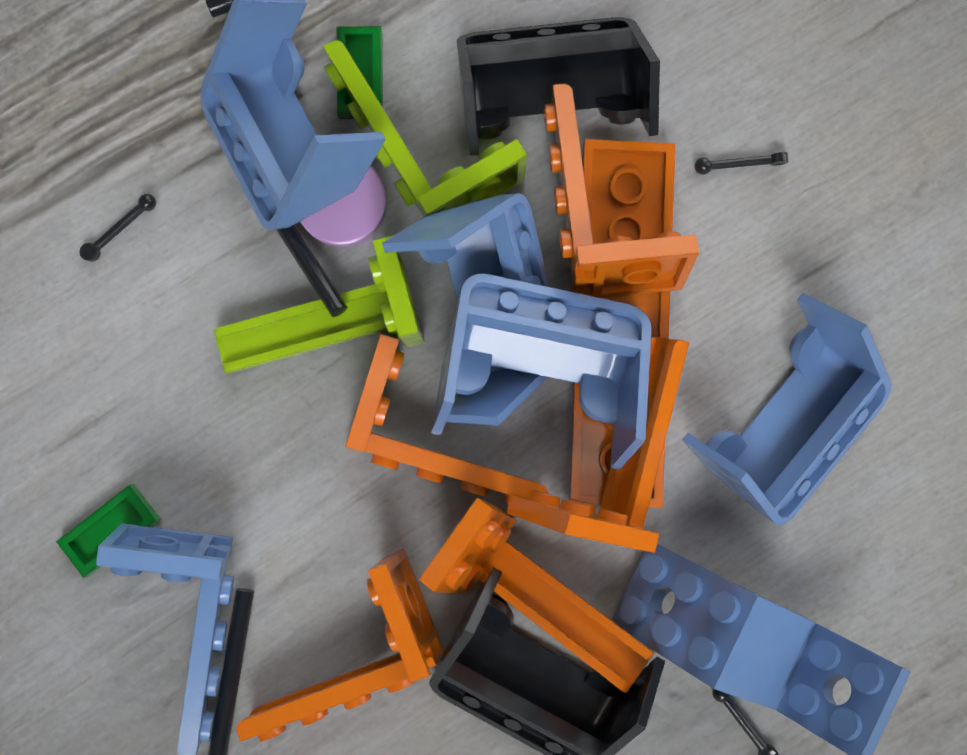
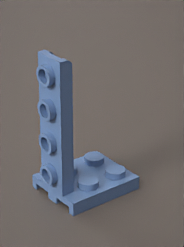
[96,523,234,755]

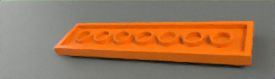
[569,139,676,508]

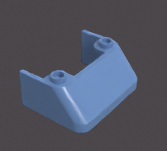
[200,0,386,230]
[382,193,550,426]
[431,274,651,470]
[682,293,892,526]

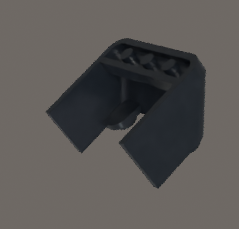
[456,17,660,156]
[429,567,665,755]

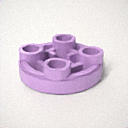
[300,166,387,247]

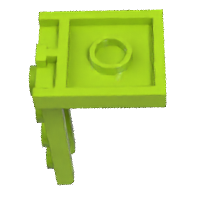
[323,40,527,217]
[213,236,425,375]

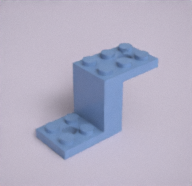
[612,544,911,755]

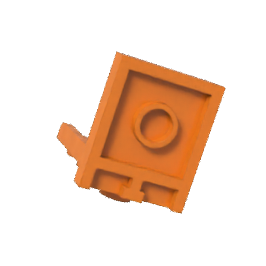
[544,84,699,298]
[345,334,549,504]
[506,337,689,553]
[419,498,655,693]
[236,548,444,742]

